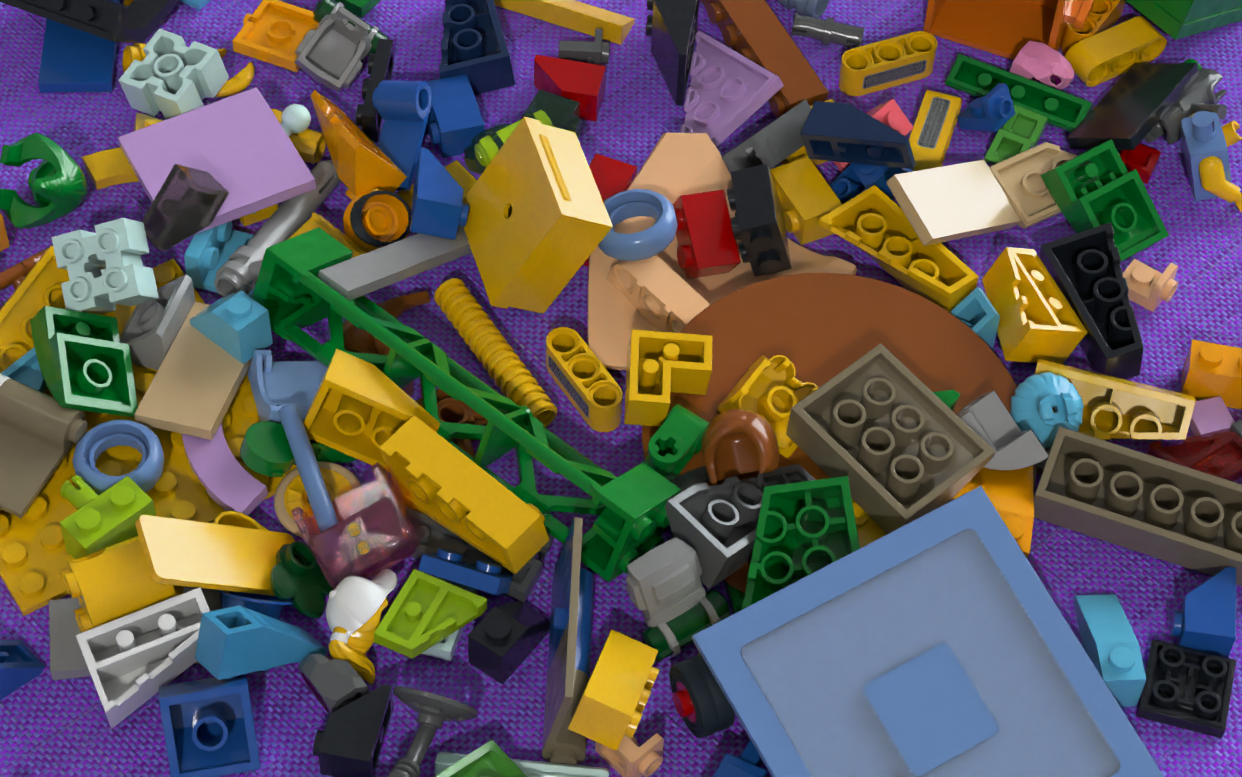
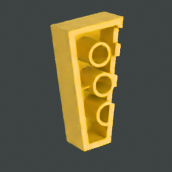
[379,415,549,574]

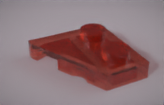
[1147,431,1242,482]

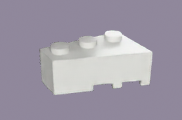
[75,587,210,729]

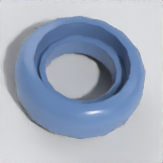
[598,189,678,261]
[72,420,165,495]

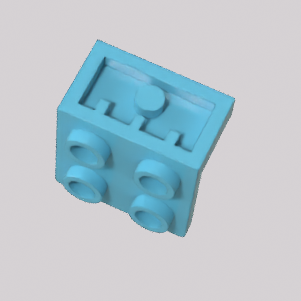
[184,221,256,298]

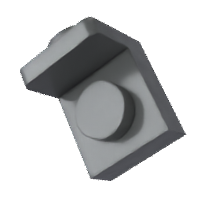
[558,29,609,65]

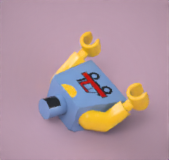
[1180,111,1242,212]

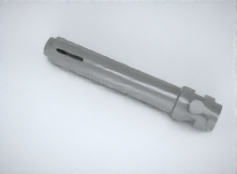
[214,160,341,297]

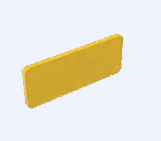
[135,515,295,596]

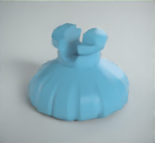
[1010,372,1084,448]

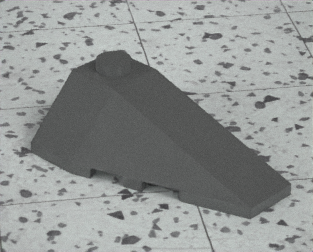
[665,464,815,589]

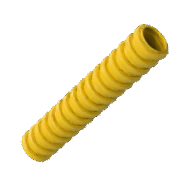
[434,278,557,427]

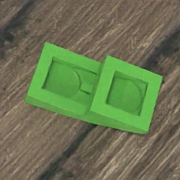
[984,105,1048,165]

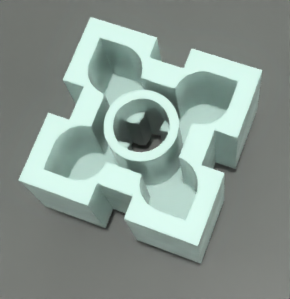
[118,28,229,120]
[51,218,159,315]

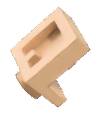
[1123,259,1179,312]
[595,733,664,777]

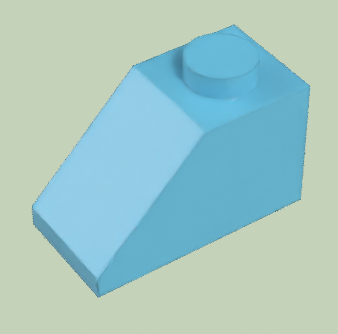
[189,291,273,364]

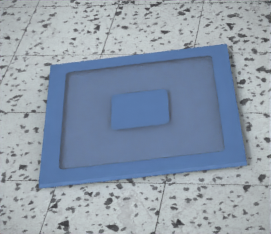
[691,486,1164,777]

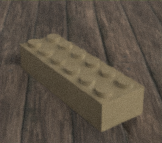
[1034,426,1242,586]

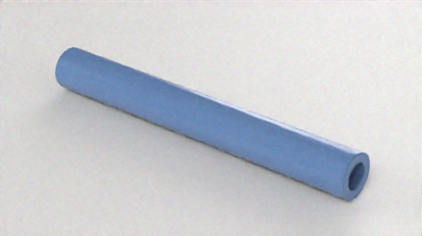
[278,404,348,558]

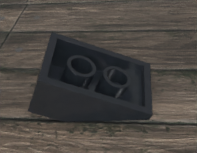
[646,0,699,106]

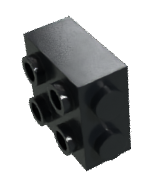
[727,164,792,277]

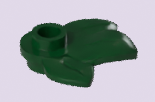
[270,541,338,619]

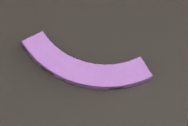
[182,422,268,516]

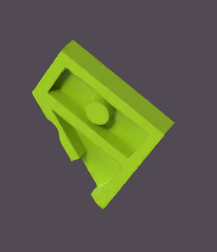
[374,569,487,659]

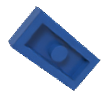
[418,548,513,595]

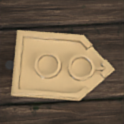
[989,142,1082,229]

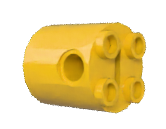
[60,536,185,633]

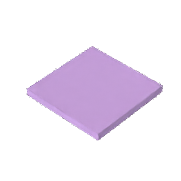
[118,87,317,242]

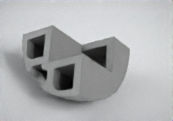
[956,391,1049,470]

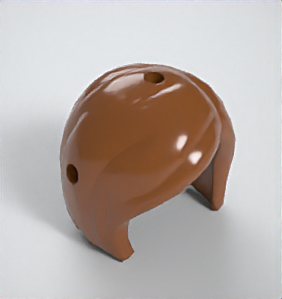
[702,409,779,485]

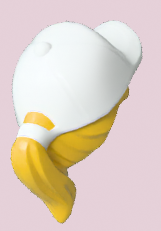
[326,569,398,684]

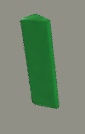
[945,53,1092,132]

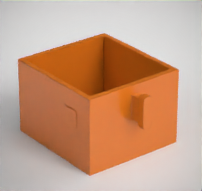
[923,0,1094,60]

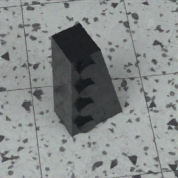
[1040,222,1143,380]

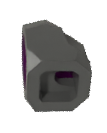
[298,654,369,715]

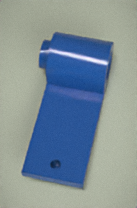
[372,80,432,191]

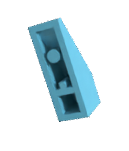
[1074,594,1146,707]

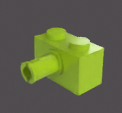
[60,475,156,559]

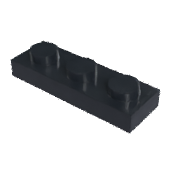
[356,39,394,143]

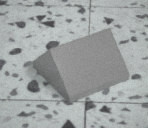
[119,274,196,370]

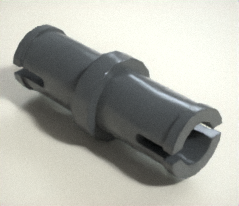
[791,13,865,48]

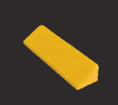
[494,0,635,45]

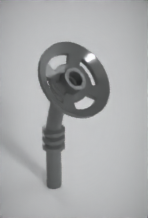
[388,687,479,777]

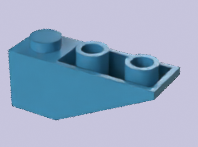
[195,605,327,680]

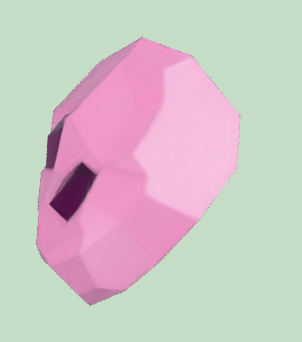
[1009,41,1074,90]

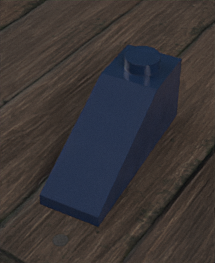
[801,101,916,169]

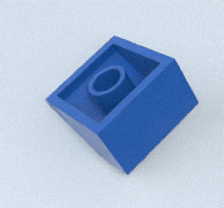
[159,674,261,777]

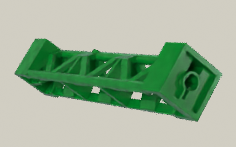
[252,227,682,582]

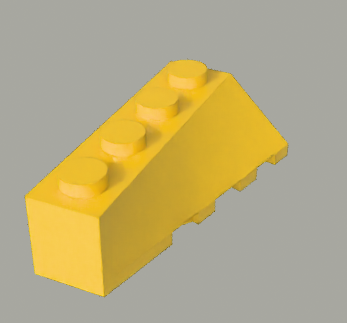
[818,185,979,312]
[1034,359,1196,440]

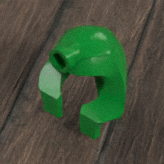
[0,133,88,229]

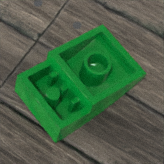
[1041,139,1169,261]
[30,306,138,418]

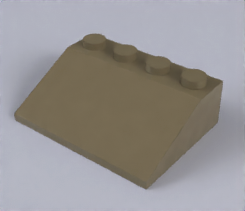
[786,343,996,534]

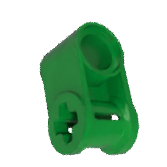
[644,404,709,482]

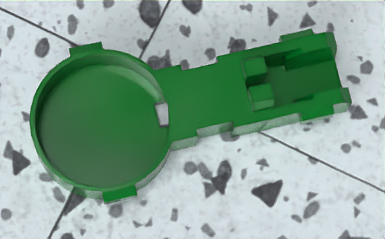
[240,421,357,477]

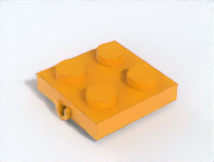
[232,0,319,72]

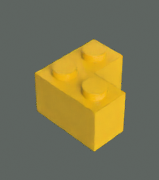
[624,329,713,427]

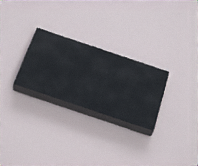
[1067,63,1200,150]

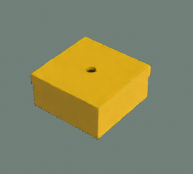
[463,117,613,314]

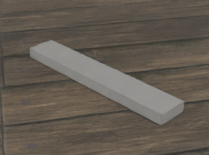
[317,226,472,300]

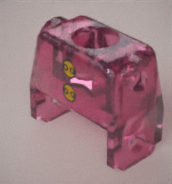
[292,462,421,589]

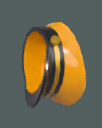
[343,189,411,253]

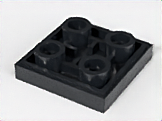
[1137,639,1236,738]

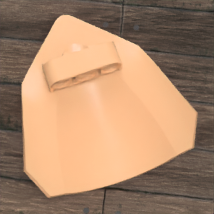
[587,132,857,370]

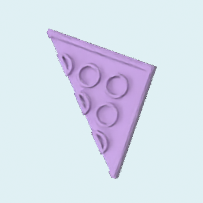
[680,30,784,147]

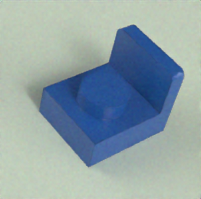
[957,83,1016,132]

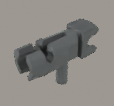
[1144,69,1227,144]

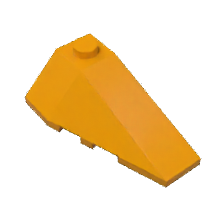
[310,90,407,200]

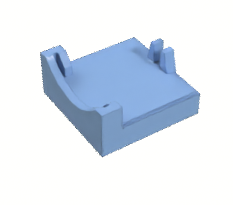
[247,350,327,425]

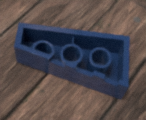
[439,0,515,95]

